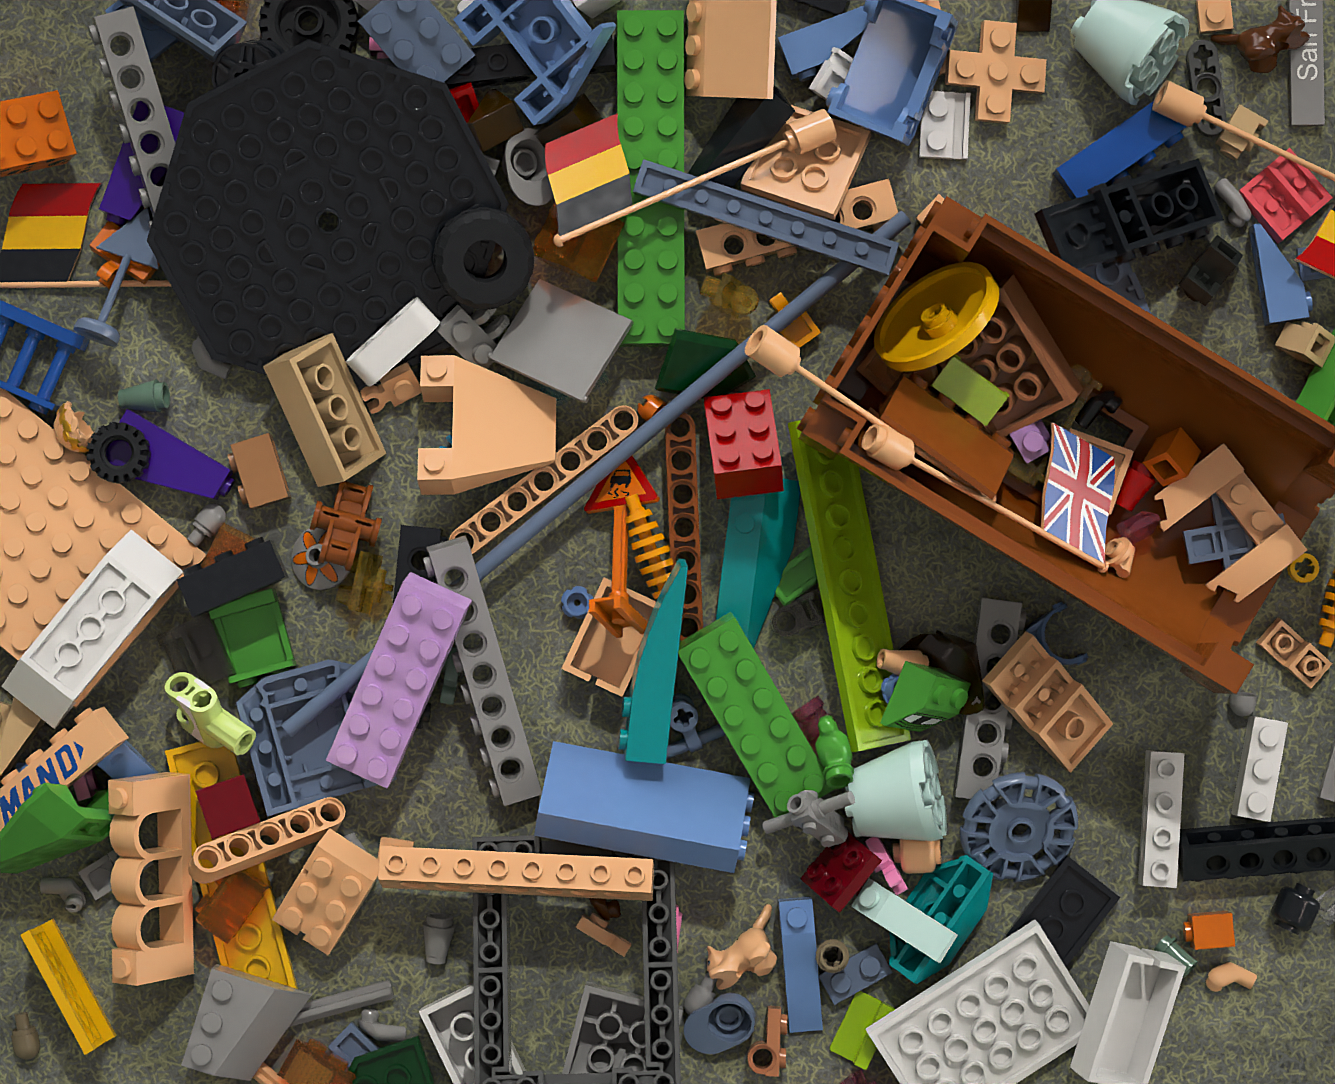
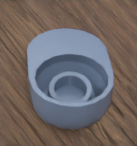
[684,992,756,1054]

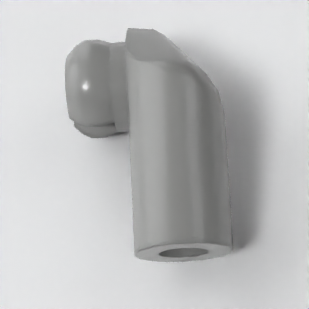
[191,336,232,380]

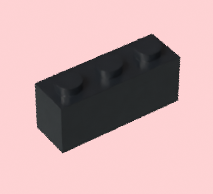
[176,537,289,617]

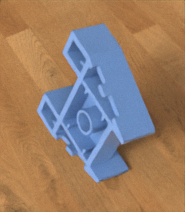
[453,0,616,125]

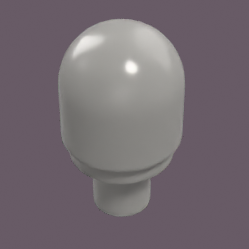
[187,504,226,547]
[684,973,717,1015]

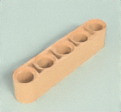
[188,797,346,884]

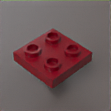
[800,832,882,913]

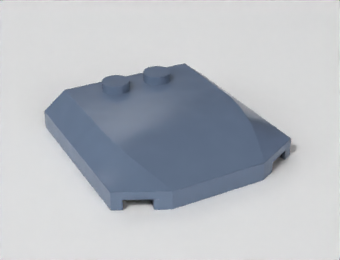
[235,659,397,817]

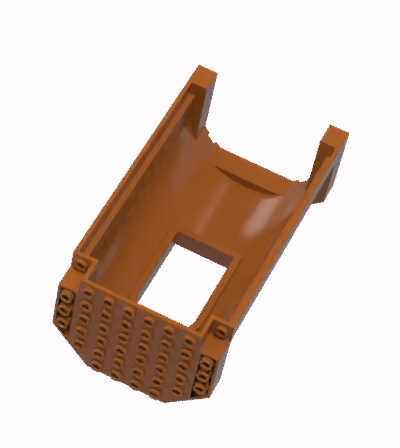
[796,196,1335,694]

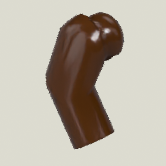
[589,898,621,921]

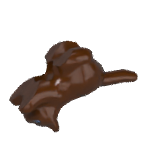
[1210,5,1310,74]

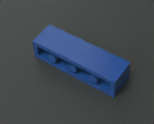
[1053,101,1187,200]

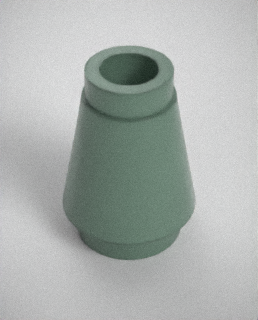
[118,379,170,412]

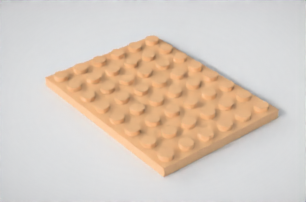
[0,388,207,709]

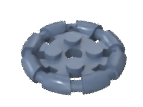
[960,772,1078,882]

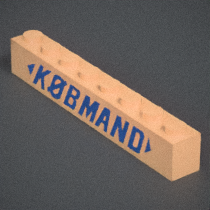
[0,706,129,831]

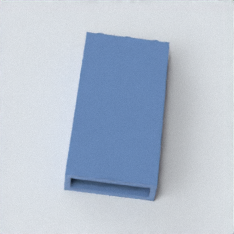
[534,741,755,873]

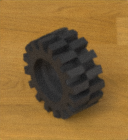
[87,422,151,484]

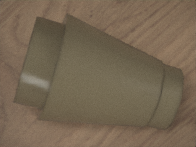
[816,939,849,973]

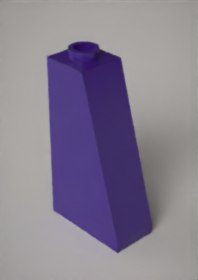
[99,101,184,226]
[106,409,235,500]

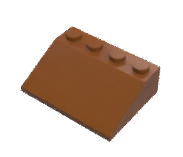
[879,372,1014,500]

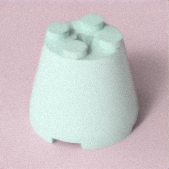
[1071,0,1189,105]
[845,740,947,841]

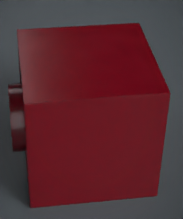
[195,774,260,839]

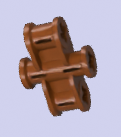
[310,480,382,572]

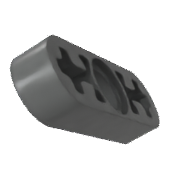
[1186,39,1227,137]

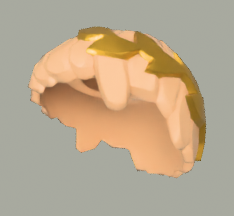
[54,401,95,453]

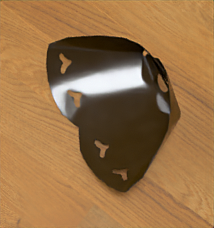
[899,630,985,715]

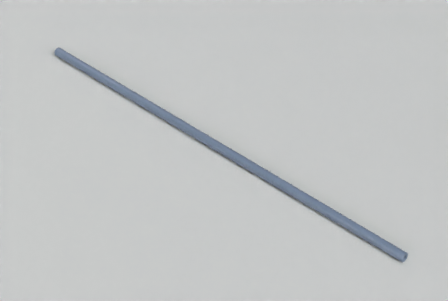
[281,211,911,737]

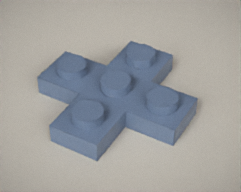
[1182,493,1285,592]

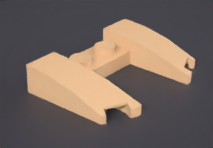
[1154,443,1308,603]

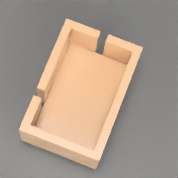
[561,578,656,697]
[272,828,380,955]

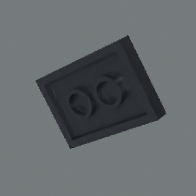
[1005,856,1120,967]

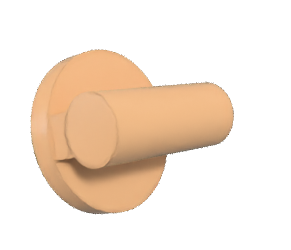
[1105,537,1135,578]

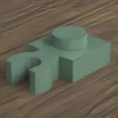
[439,647,461,705]

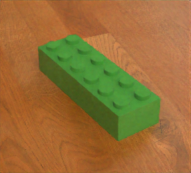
[678,612,834,817]

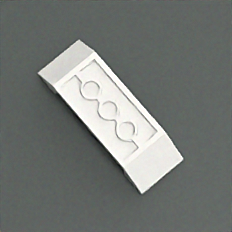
[1,530,183,729]

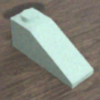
[851,878,958,963]

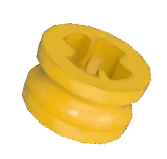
[1287,553,1320,583]

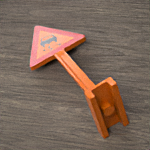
[584,455,660,638]

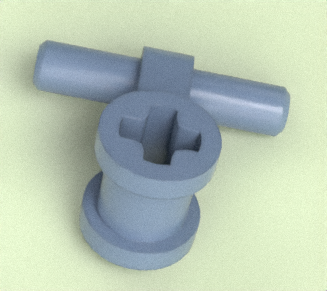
[666,693,725,760]

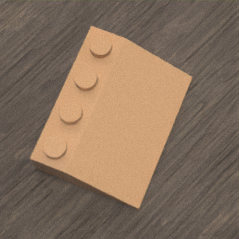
[684,0,777,99]

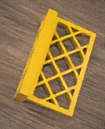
[20,918,117,1055]

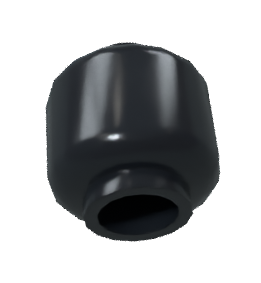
[1271,883,1320,935]

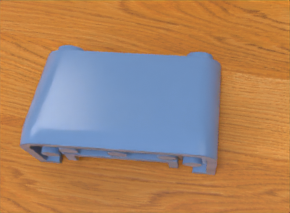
[826,0,958,146]

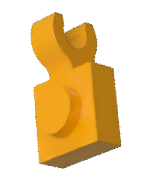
[769,292,821,348]

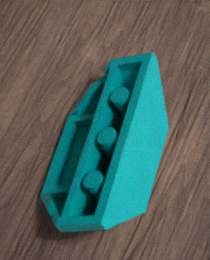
[889,855,993,985]

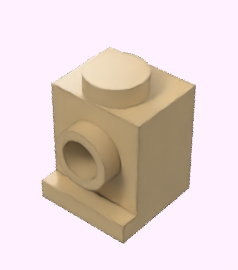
[1215,104,1268,160]
[1275,321,1335,367]

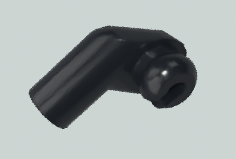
[1074,390,1122,429]

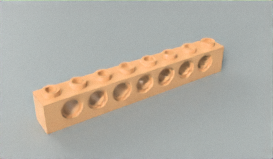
[378,846,654,901]

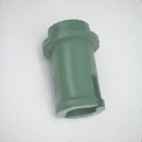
[1154,935,1198,978]

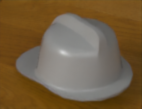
[502,128,553,206]

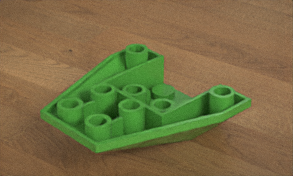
[0,783,114,874]

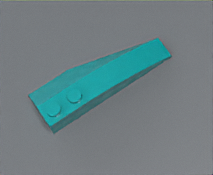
[716,478,801,649]
[618,559,688,764]

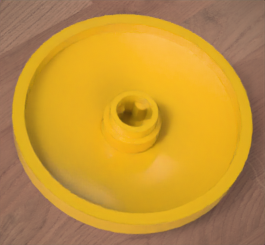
[874,262,999,372]

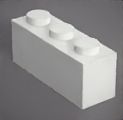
[1231,716,1288,822]

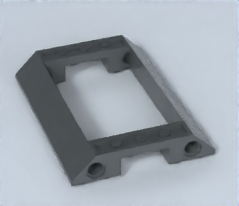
[472,835,681,1084]

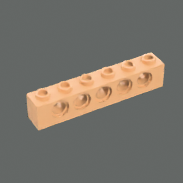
[695,178,898,276]

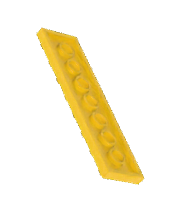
[165,742,298,989]

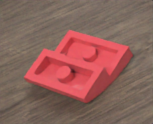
[1239,148,1333,244]

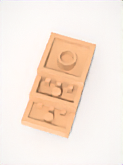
[982,631,1113,773]

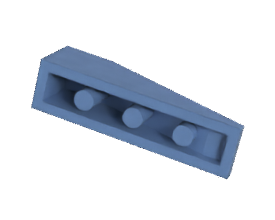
[777,6,868,82]
[778,896,823,1033]

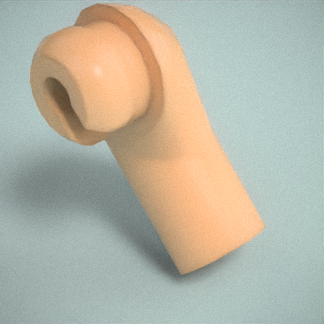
[1206,962,1257,992]

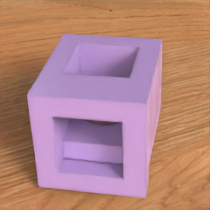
[1010,419,1051,463]

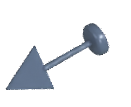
[73,208,159,347]

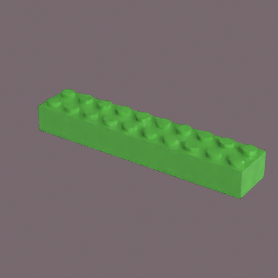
[617,10,685,347]

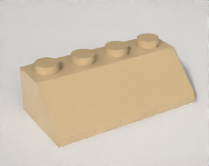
[263,333,386,487]

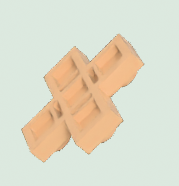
[945,20,1047,124]

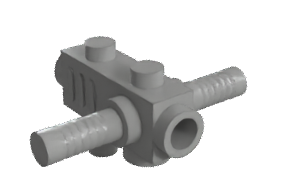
[763,790,855,847]

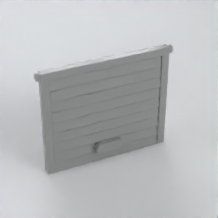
[487,279,634,403]

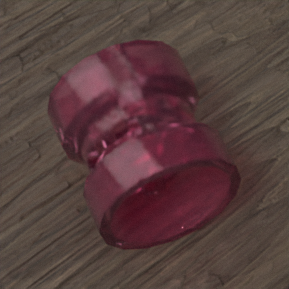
[792,695,837,741]

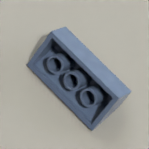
[120,0,247,63]

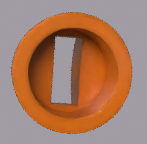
[637,395,666,421]

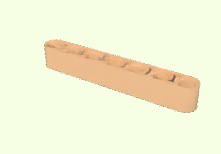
[449,405,639,556]

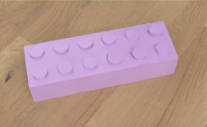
[326,572,472,788]

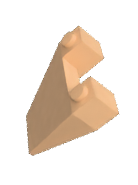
[417,355,557,495]

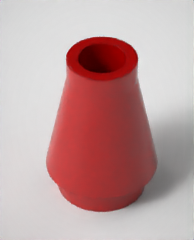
[1115,460,1157,512]

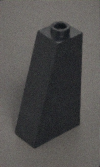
[687,85,795,188]

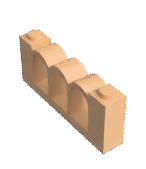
[108,772,194,986]

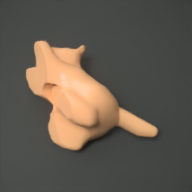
[706,904,777,990]

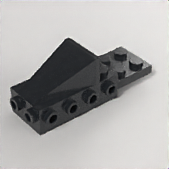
[1034,158,1224,270]

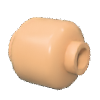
[893,839,942,874]

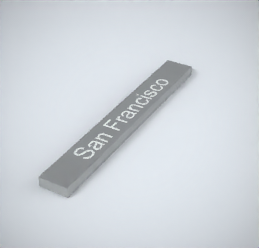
[1288,0,1325,127]

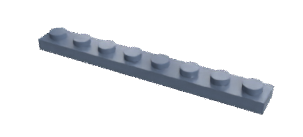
[633,159,899,276]

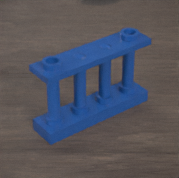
[0,300,90,415]

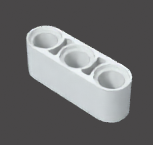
[346,297,440,387]

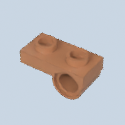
[747,1006,788,1077]

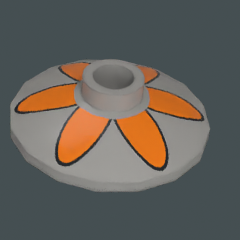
[291,528,349,590]

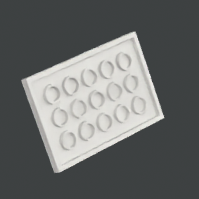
[865,920,1089,1084]

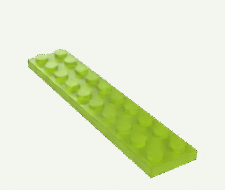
[788,420,911,752]

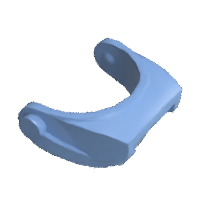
[1025,602,1088,665]

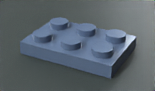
[358,0,475,82]

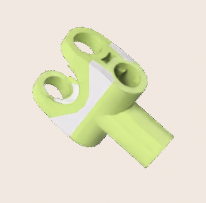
[165,672,256,756]

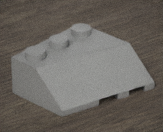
[181,964,312,1081]
[562,981,683,1074]

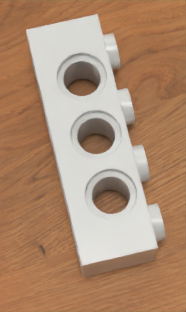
[1138,750,1185,888]

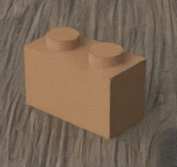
[228,433,292,510]

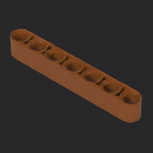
[665,413,703,641]

